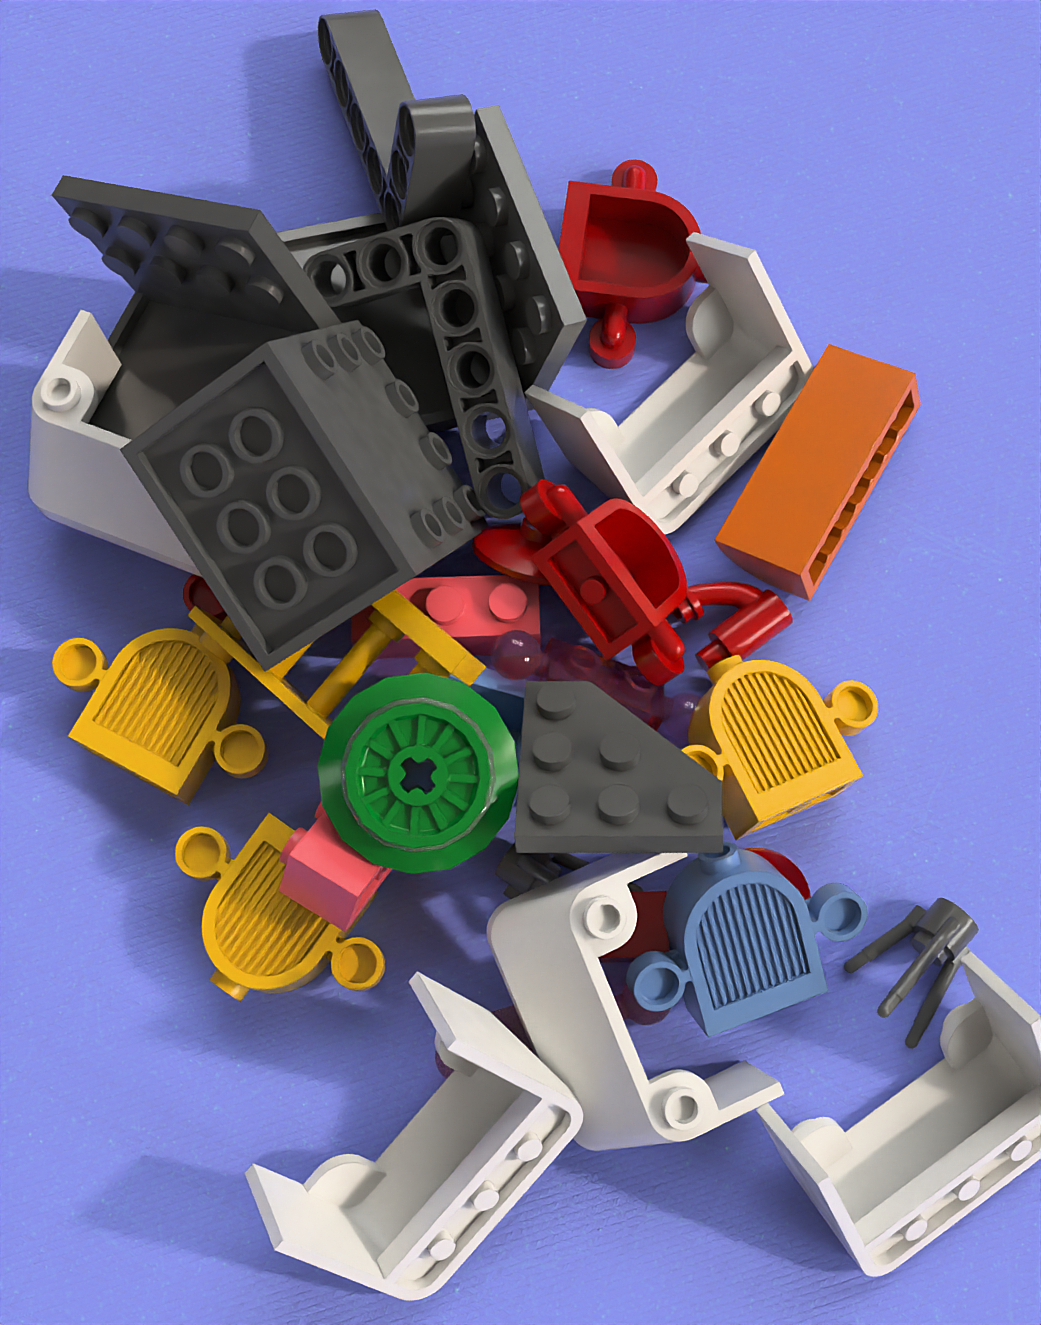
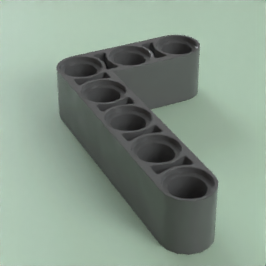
[318,9,476,236]
[303,217,545,519]

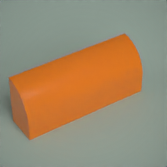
[714,344,921,601]

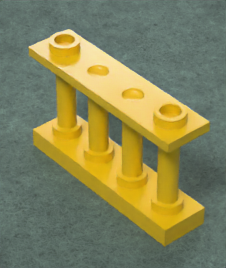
[187,589,486,740]

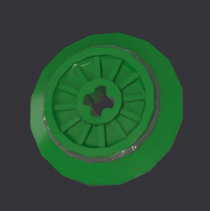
[317,672,519,874]

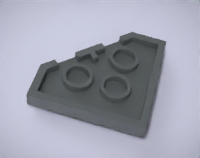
[514,681,723,853]

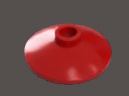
[472,517,553,586]

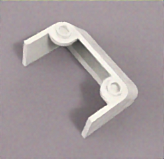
[524,232,814,535]
[28,310,202,577]
[487,853,784,1151]
[756,951,1041,1277]
[245,972,583,1301]

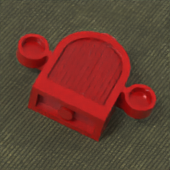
[558,159,708,369]
[520,479,687,686]

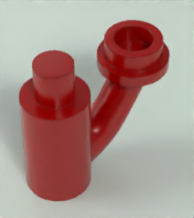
[671,582,793,672]

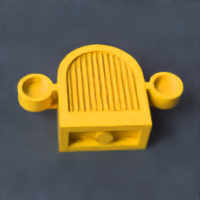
[52,623,269,805]
[681,655,878,840]
[175,813,385,1002]

